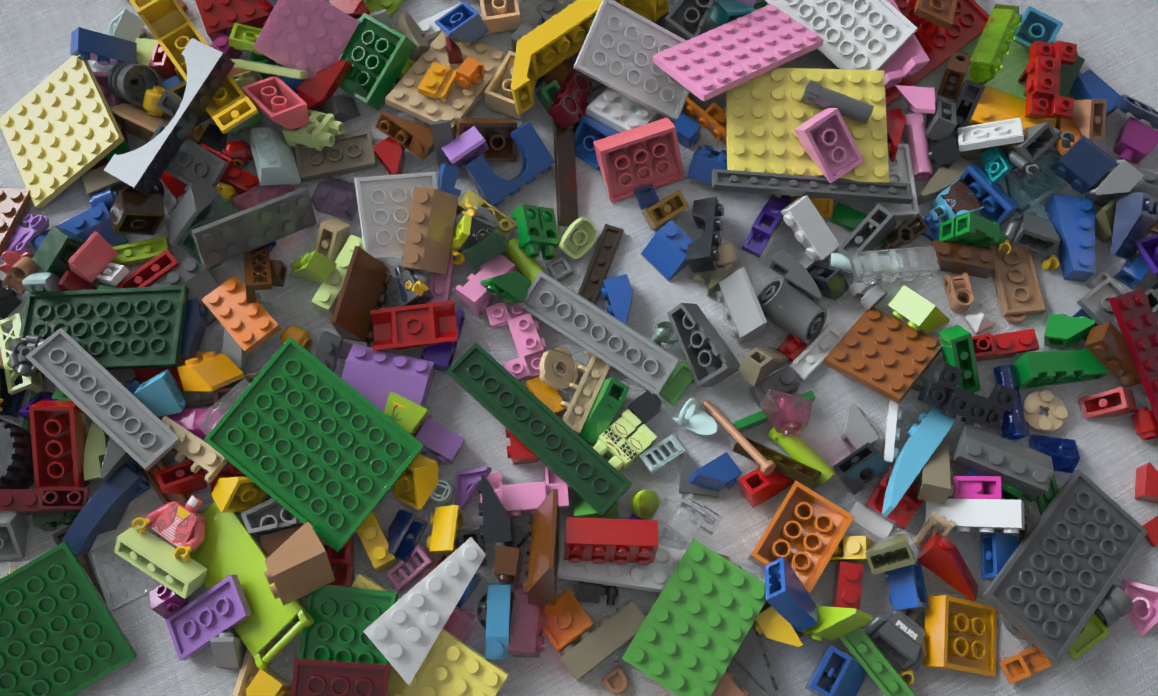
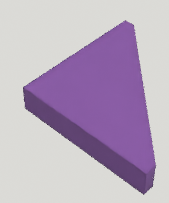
[455,467,492,511]

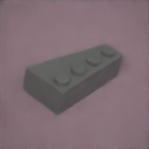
[664,0,716,41]
[667,303,741,387]

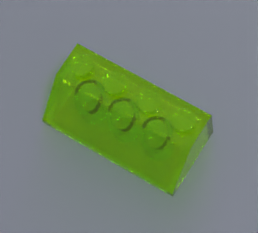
[969,4,1022,85]

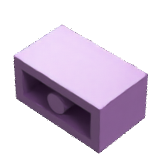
[415,418,465,464]

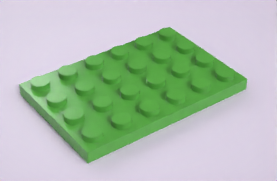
[621,539,766,696]

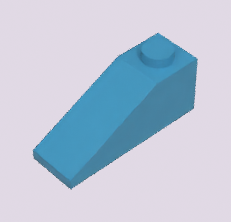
[485,583,511,660]

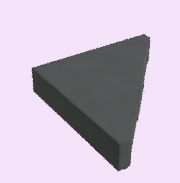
[679,452,719,498]

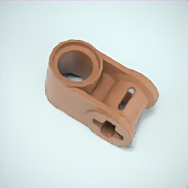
[2,256,38,295]
[943,272,974,314]

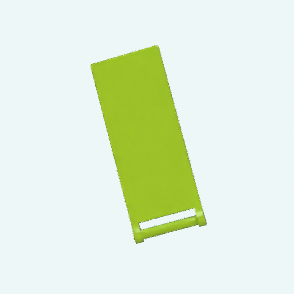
[189,501,314,670]

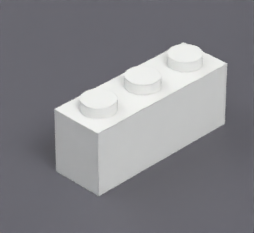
[780,195,840,261]

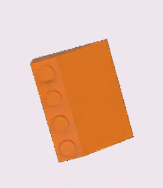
[748,481,855,593]

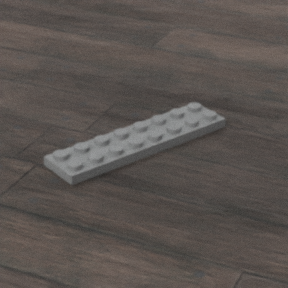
[519,270,681,395]
[25,328,181,471]

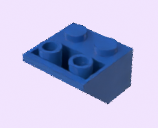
[687,145,727,184]
[805,645,868,696]

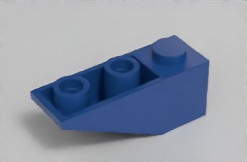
[601,274,633,325]

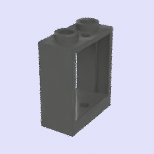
[157,81,211,128]

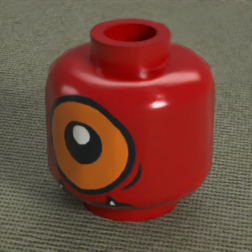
[222,141,252,166]

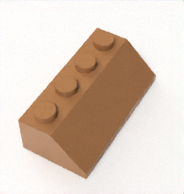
[110,103,198,143]
[402,186,459,276]

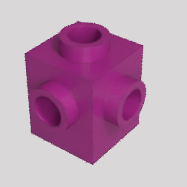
[149,584,188,619]

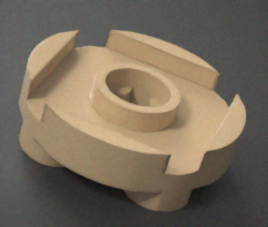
[539,347,579,390]
[1020,390,1068,434]

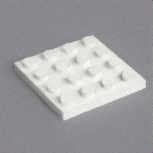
[354,171,438,259]

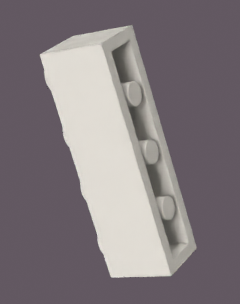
[926,499,1025,534]

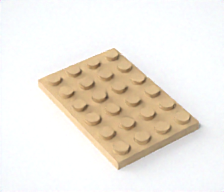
[385,31,507,132]

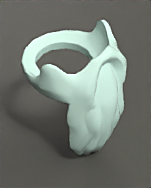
[673,398,717,436]

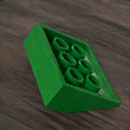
[338,13,416,111]

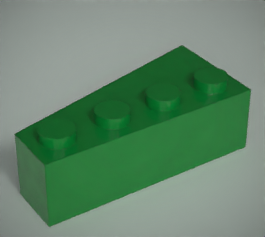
[1010,348,1109,390]

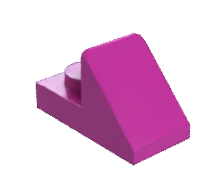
[953,476,1002,500]

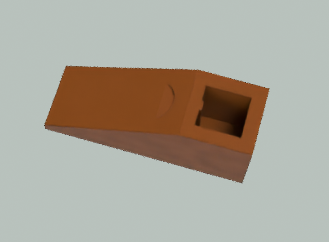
[375,112,435,160]

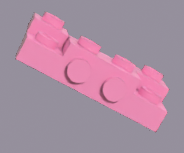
[485,302,547,381]
[480,467,569,518]

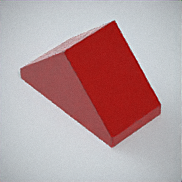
[1134,462,1158,504]

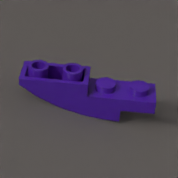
[741,194,791,258]

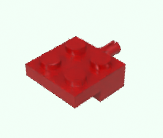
[865,466,924,530]

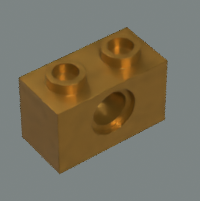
[641,190,690,229]

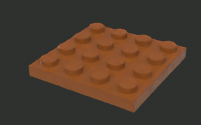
[824,307,942,404]

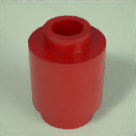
[1131,407,1158,441]

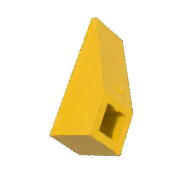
[829,536,873,563]

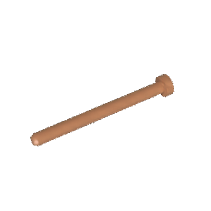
[703,400,776,475]

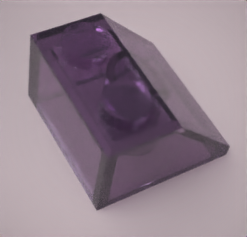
[311,176,358,221]

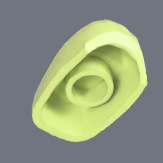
[559,217,598,259]

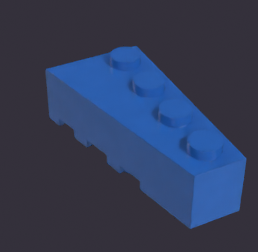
[1044,194,1095,282]

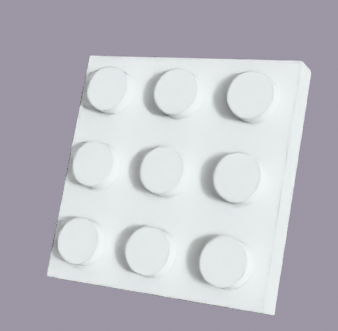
[585,87,659,133]

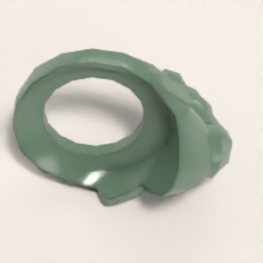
[651,321,678,346]

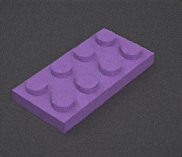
[165,575,252,661]

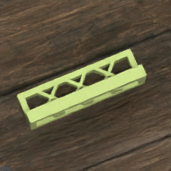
[0,313,44,395]

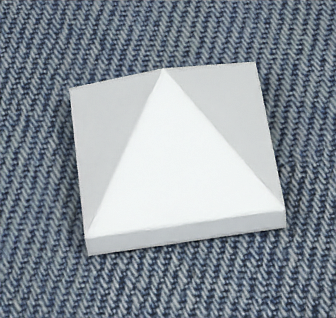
[965,307,994,334]

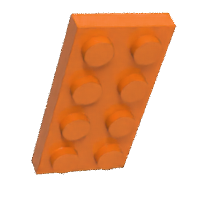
[201,275,281,355]

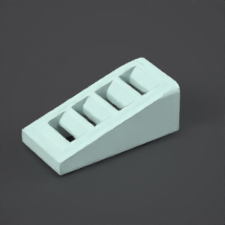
[638,434,685,476]

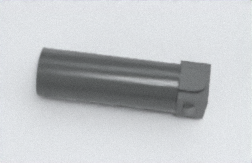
[801,80,874,125]

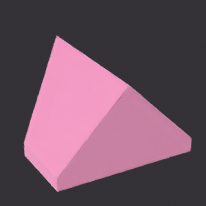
[895,85,935,114]
[1121,580,1158,637]

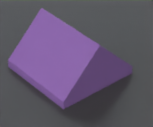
[442,126,489,169]

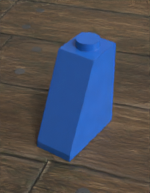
[1069,69,1121,117]
[764,557,818,632]

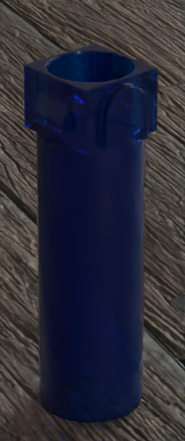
[993,365,1030,440]

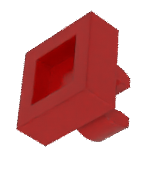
[777,334,807,362]

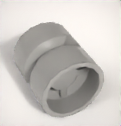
[848,273,888,311]

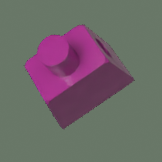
[1113,116,1158,164]

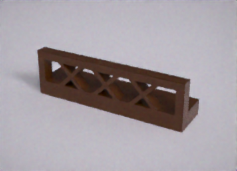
[244,244,272,303]

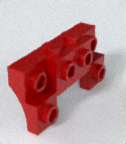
[1025,41,1077,120]

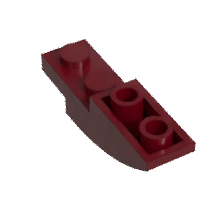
[0,487,89,515]

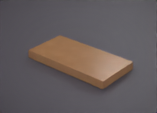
[987,242,1046,317]

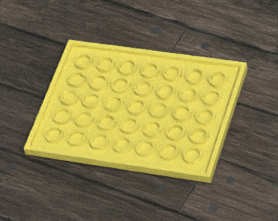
[726,68,889,183]

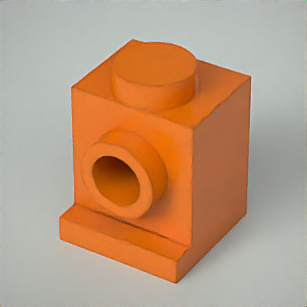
[456,57,485,90]

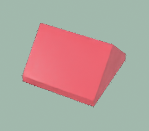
[68,231,118,283]

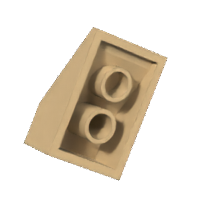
[484,51,538,120]

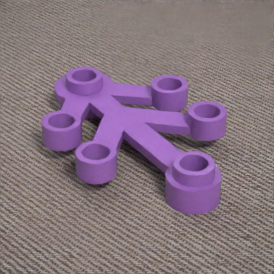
[0,214,49,260]

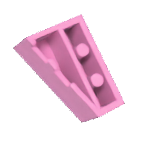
[455,254,516,317]

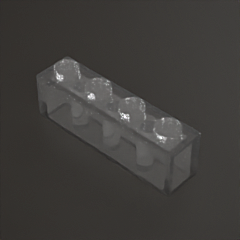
[850,246,940,285]

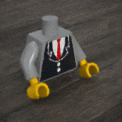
[451,202,509,265]

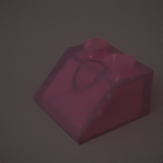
[760,389,813,438]

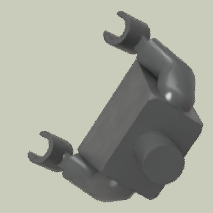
[1006,122,1075,181]

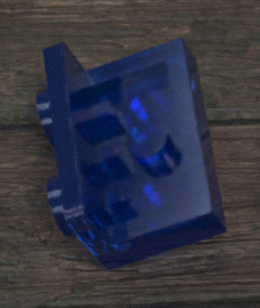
[1028,434,1080,473]

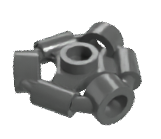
[9,335,45,377]

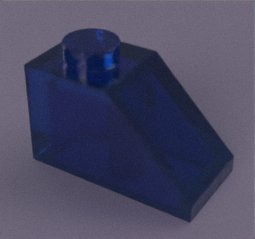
[388,509,429,563]

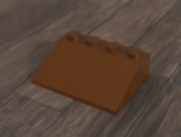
[331,246,392,347]
[523,489,560,605]

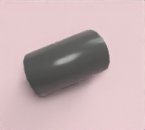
[757,278,827,344]

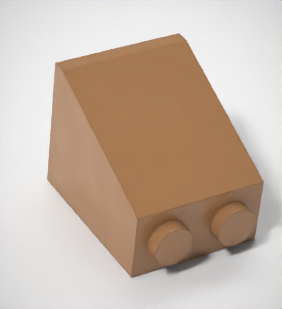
[264,522,335,606]

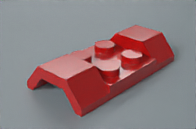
[370,300,458,351]

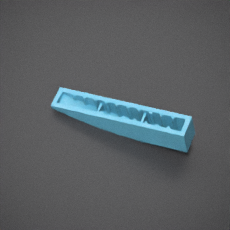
[882,406,956,517]

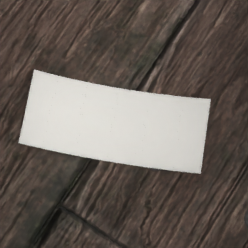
[850,501,894,539]

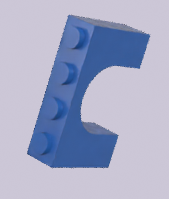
[462,122,555,207]

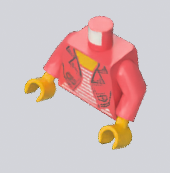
[132,495,206,562]

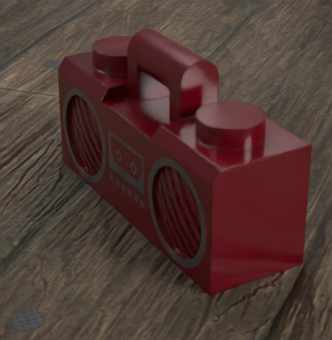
[547,70,592,128]

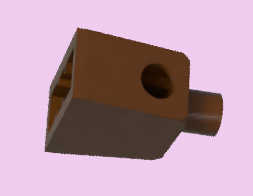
[937,51,972,100]

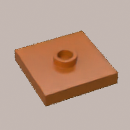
[533,588,596,653]

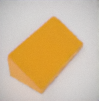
[525,376,565,416]

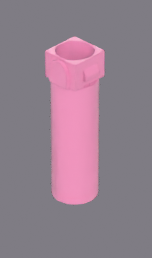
[905,113,933,181]

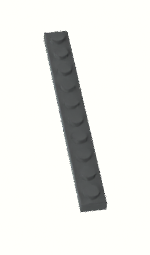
[711,169,914,204]

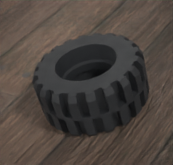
[0,419,34,489]

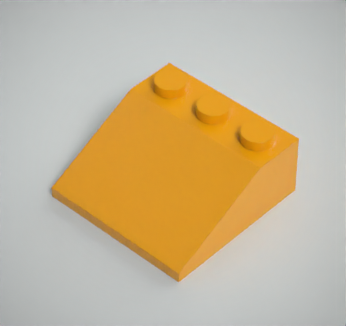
[923,595,997,677]

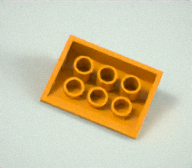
[968,84,1057,160]

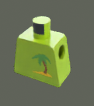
[384,392,431,436]

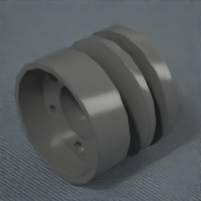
[107,62,161,105]

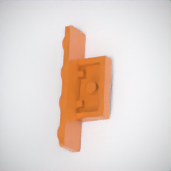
[684,97,727,147]

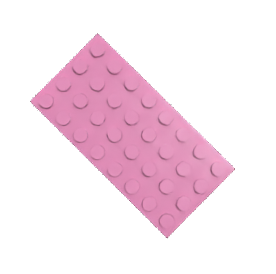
[653,4,824,102]

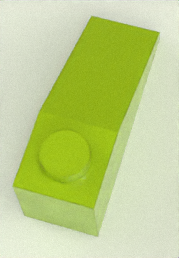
[800,606,873,643]

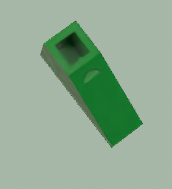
[579,377,630,445]

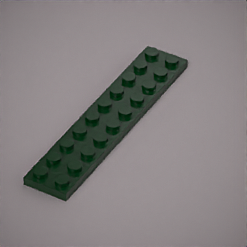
[446,343,632,517]

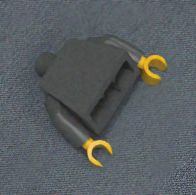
[995,212,1061,271]

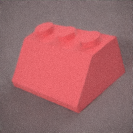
[241,75,309,130]

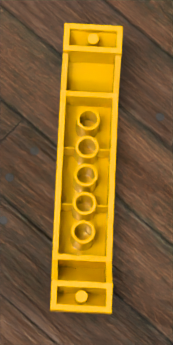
[129,0,258,134]
[511,0,669,115]

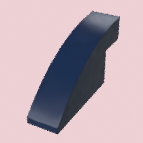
[60,464,143,556]

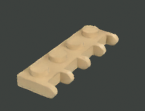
[560,350,611,435]
[161,416,228,483]

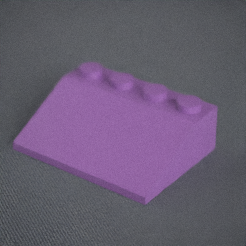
[342,344,435,412]

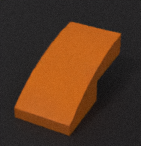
[998,646,1053,684]

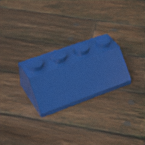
[31,202,128,278]

